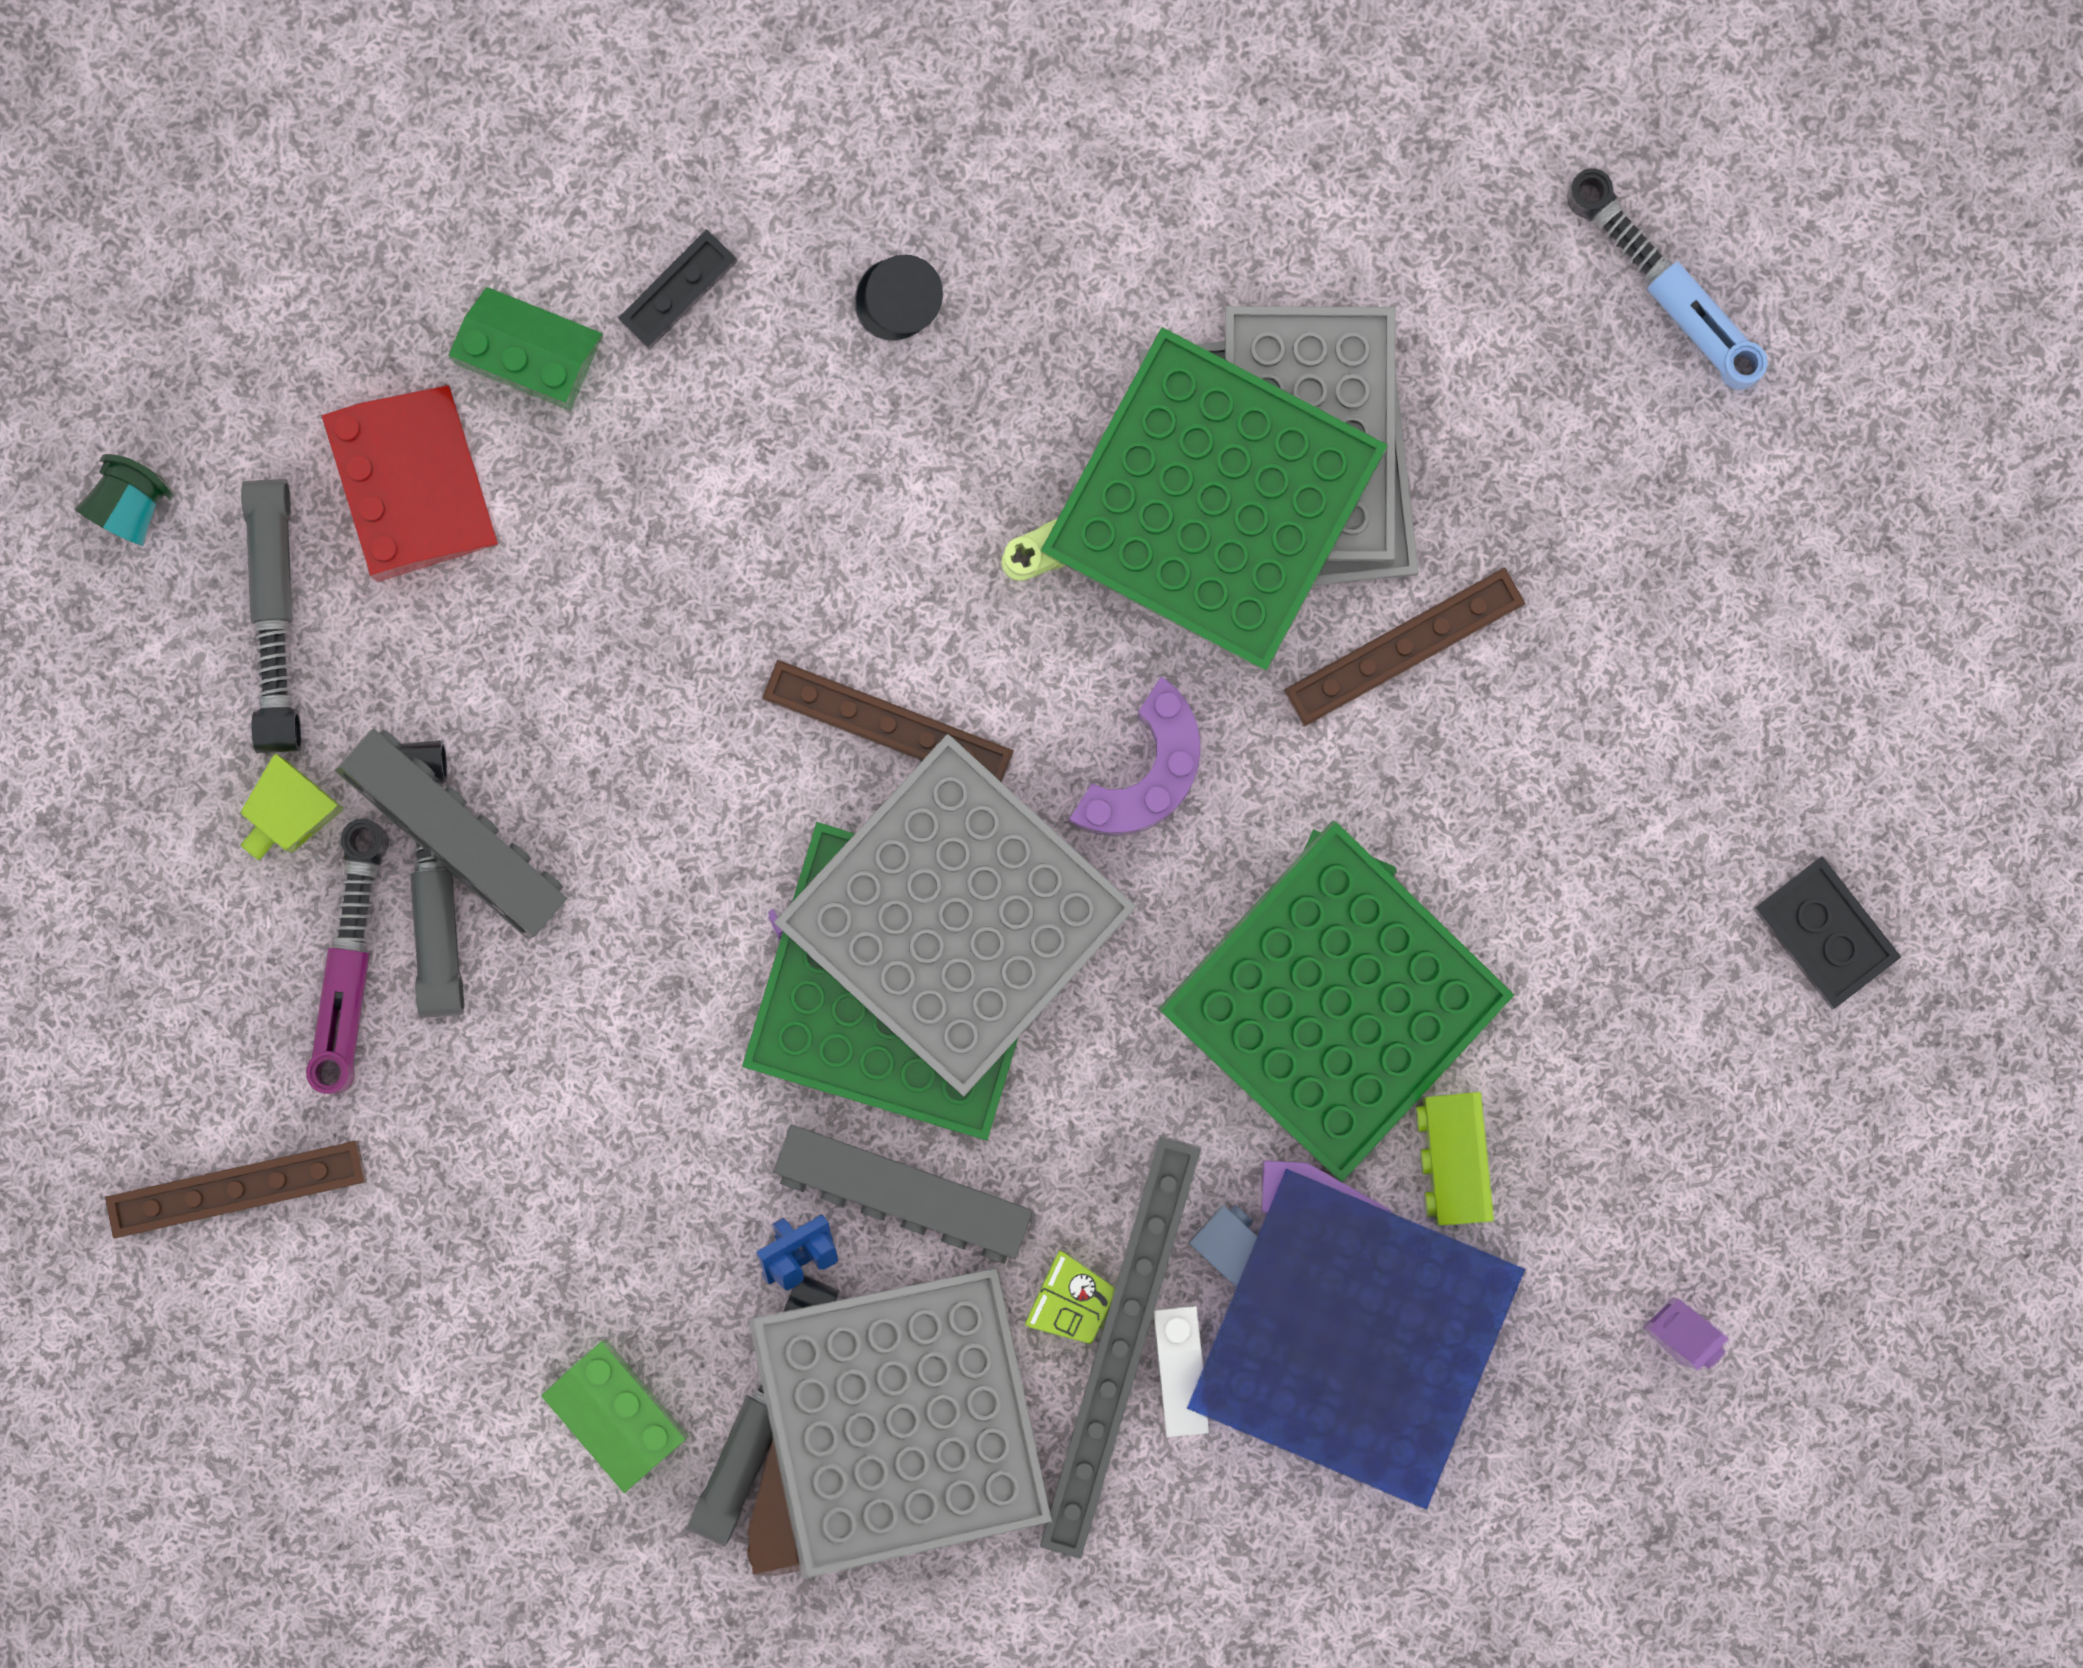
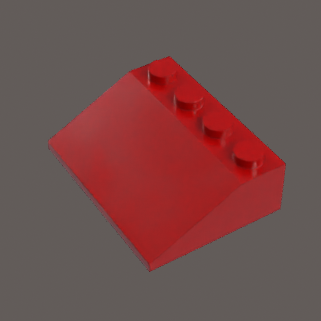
[321,385,498,582]

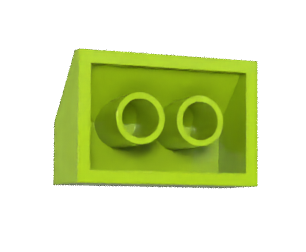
[1416,1092,1494,1226]

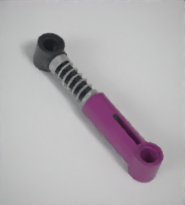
[306,819,389,1094]

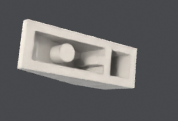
[1153,1305,1209,1438]

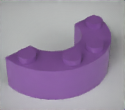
[1069,676,1200,836]

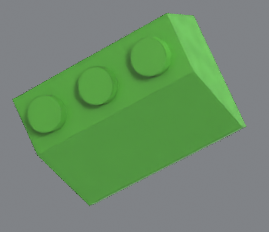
[541,1339,690,1493]

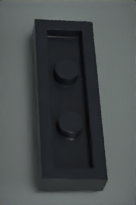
[618,229,738,350]

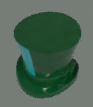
[75,454,175,547]

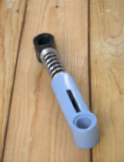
[1567,168,1768,390]

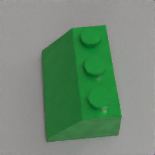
[448,287,603,411]

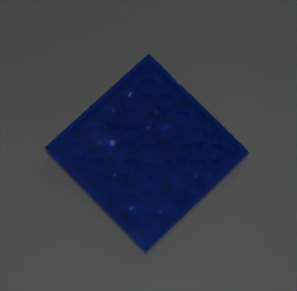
[1186,1168,1525,1510]

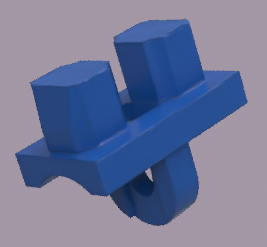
[756,1214,838,1291]

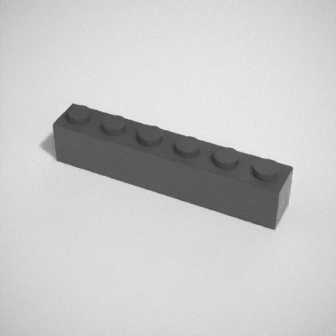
[334,728,568,939]
[773,1124,1033,1264]

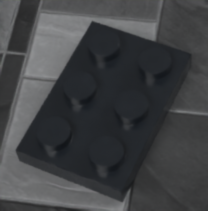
[1753,856,1901,1009]

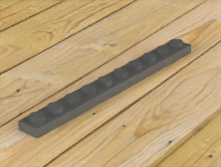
[1040,1135,1201,1559]

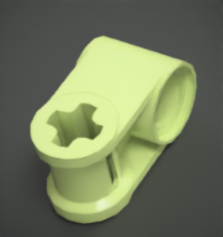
[1001,519,1065,581]

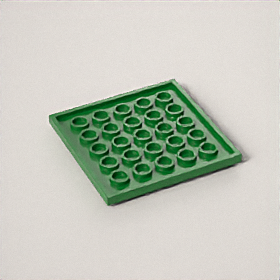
[1040,327,1388,672]
[1158,820,1515,1182]
[742,822,1018,1141]

